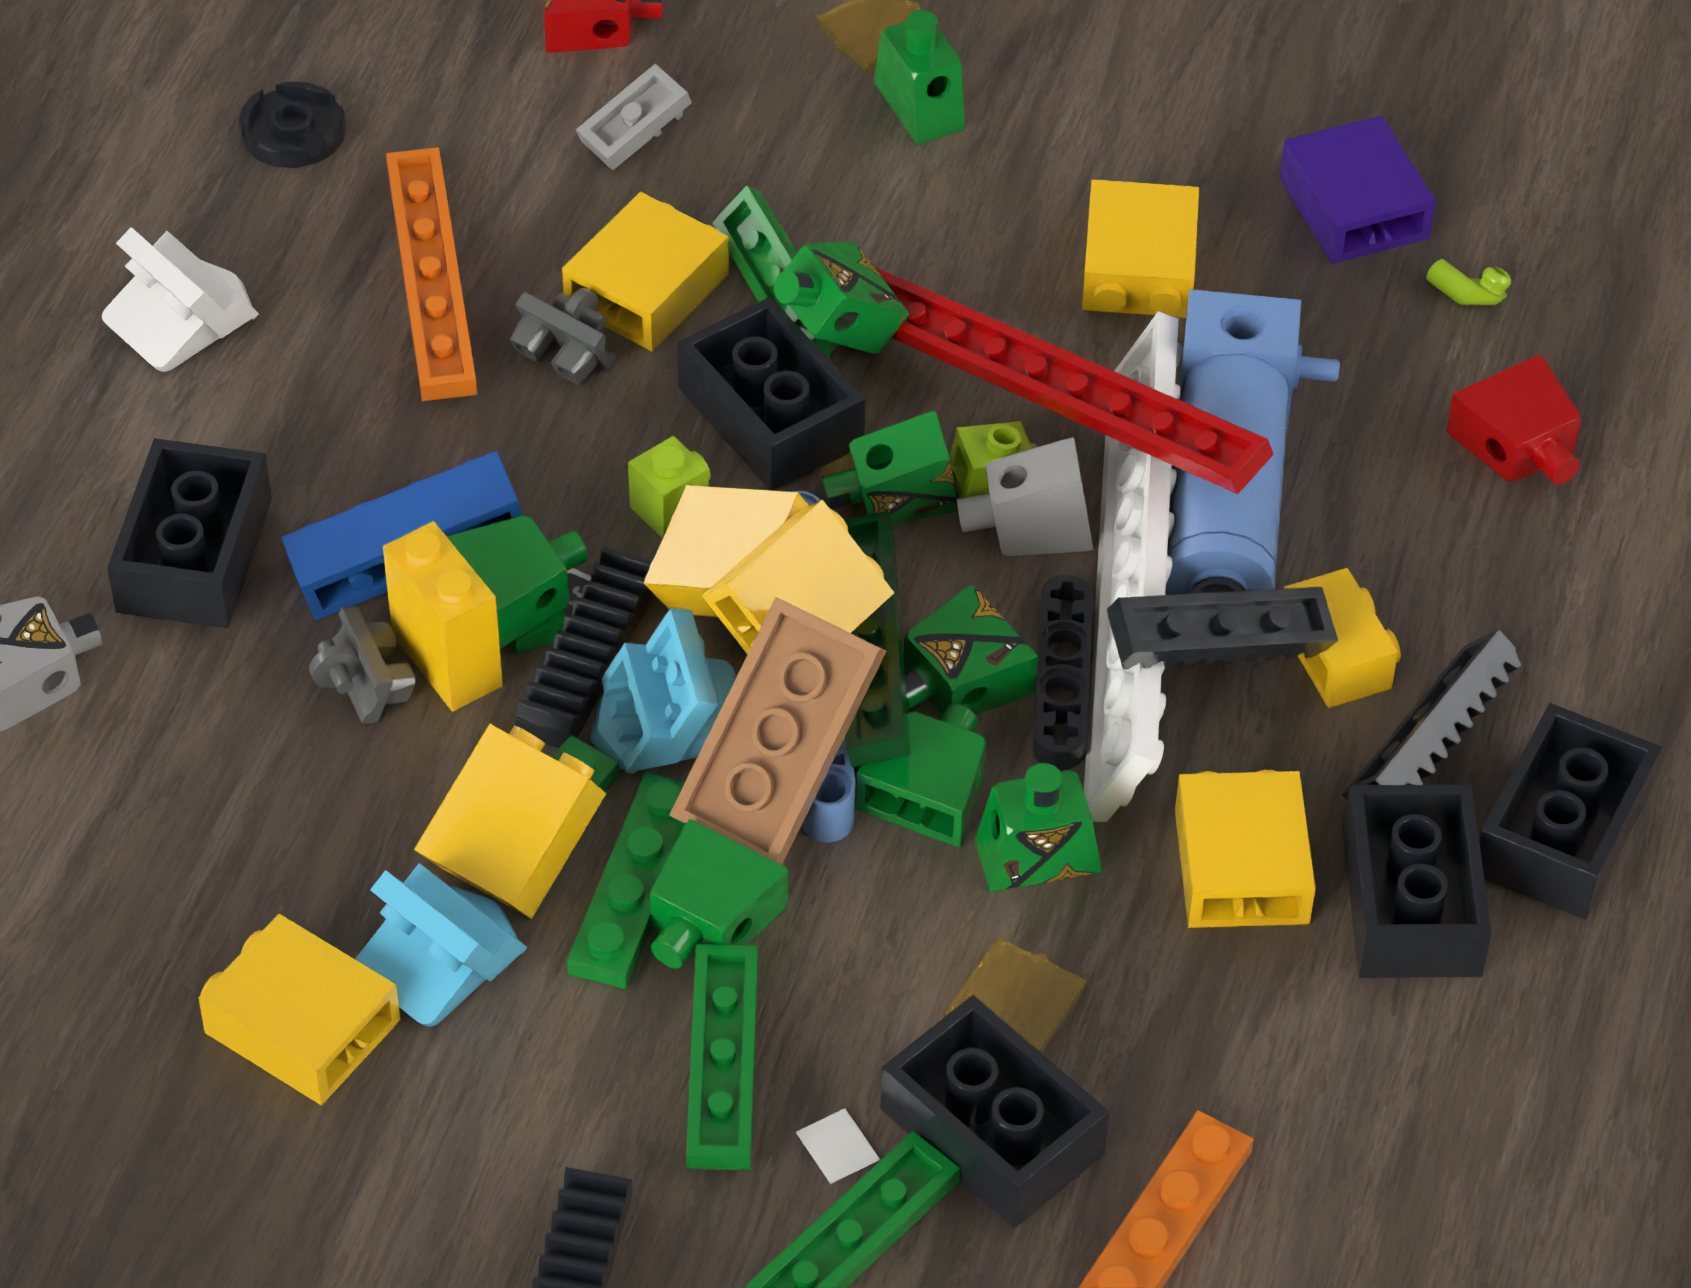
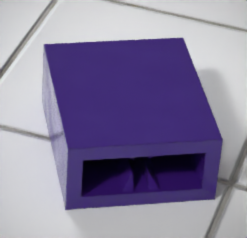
[1280,115,1436,264]

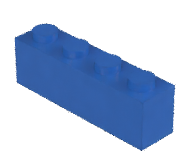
[281,451,524,621]

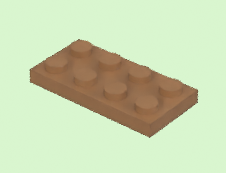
[669,597,886,865]

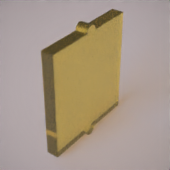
[817,0,920,72]
[944,937,1086,1053]

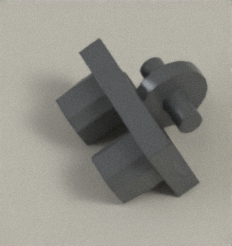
[510,288,617,385]
[309,606,415,724]

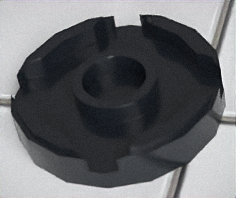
[239,81,346,168]

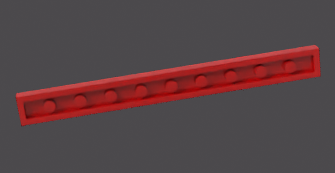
[874,266,1274,495]

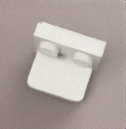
[102,227,259,372]

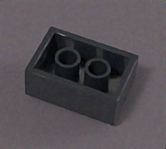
[677,297,865,491]
[107,438,272,628]
[1479,703,1662,920]
[1343,785,1492,978]
[880,995,1109,1229]

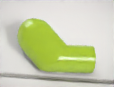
[1426,259,1511,305]

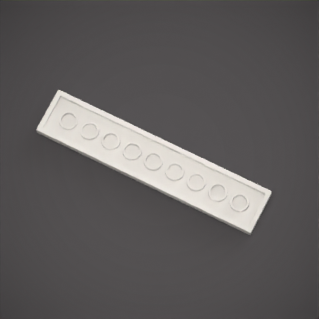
[1084,311,1182,822]

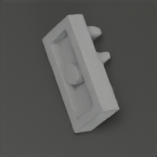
[576,64,692,170]

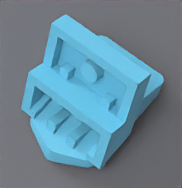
[590,608,736,774]
[355,863,528,1027]

